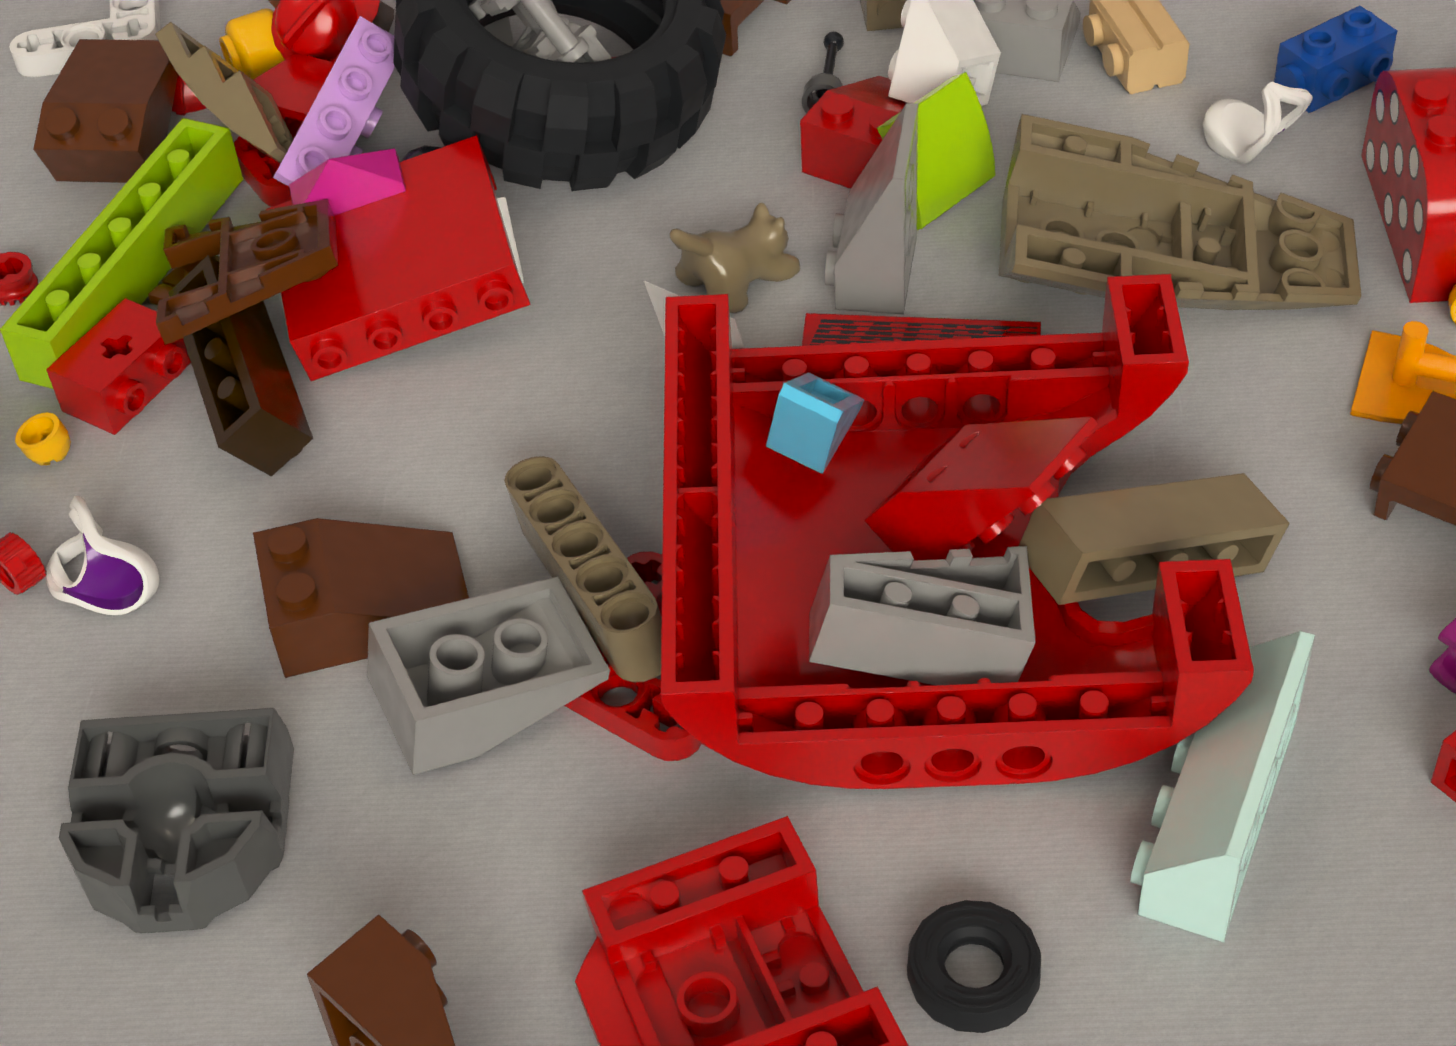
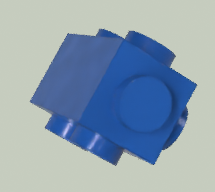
[1274,5,1398,113]

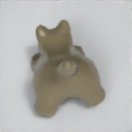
[670,203,800,313]

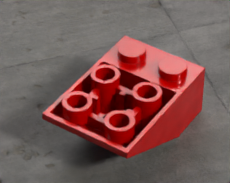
[864,417,1098,561]

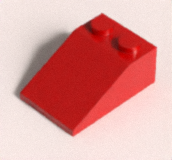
[800,76,907,189]

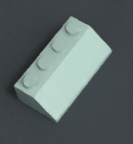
[1130,631,1315,942]

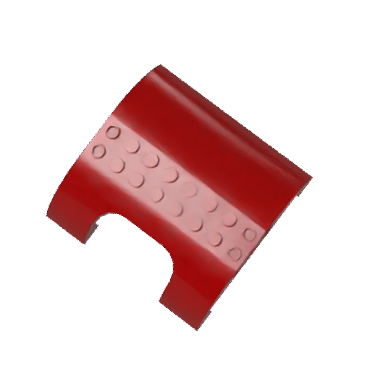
[661,274,1254,789]

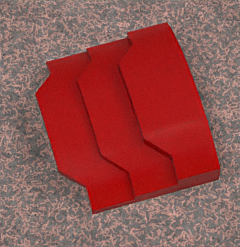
[575,816,909,1046]

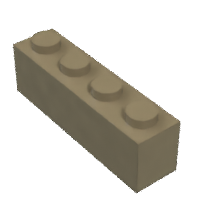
[1019,473,1290,605]

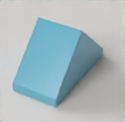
[766,373,865,474]

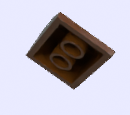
[33,39,178,183]
[253,518,469,678]
[307,914,455,1046]

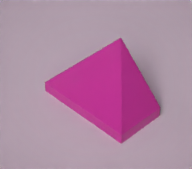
[289,148,406,216]

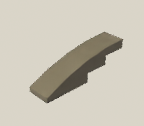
[155,22,293,164]

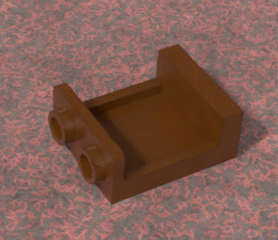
[1370,391,1456,526]

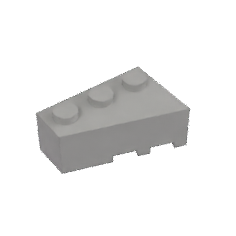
[809,546,1036,685]

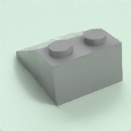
[825,103,918,315]
[367,576,610,775]

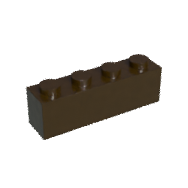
[168,255,313,477]

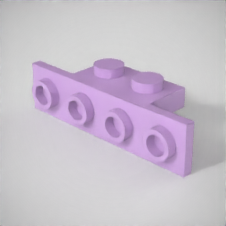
[273,16,395,186]

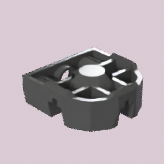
[59,708,294,933]

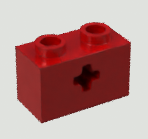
[46,298,191,435]

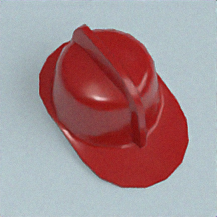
[271,0,380,61]

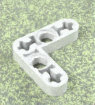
[9,0,161,77]

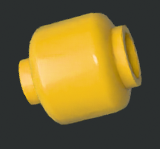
[219,8,285,80]

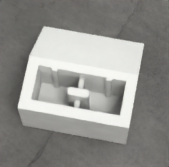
[888,0,1001,106]

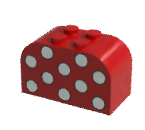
[1361,67,1456,303]

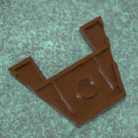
[156,199,338,345]

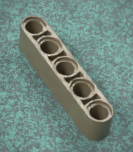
[504,456,662,682]

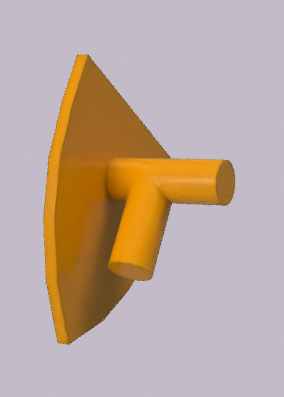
[1350,321,1456,424]

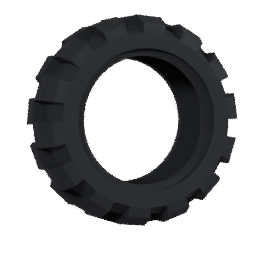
[393,0,726,191]

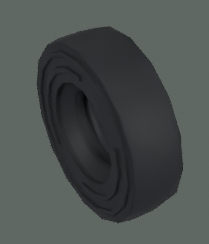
[907,900,1041,1033]

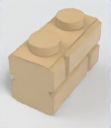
[1083,0,1190,94]

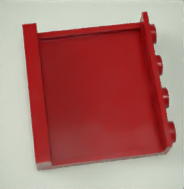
[266,135,531,381]

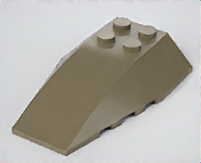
[998,114,1361,310]

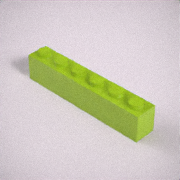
[0,118,243,389]

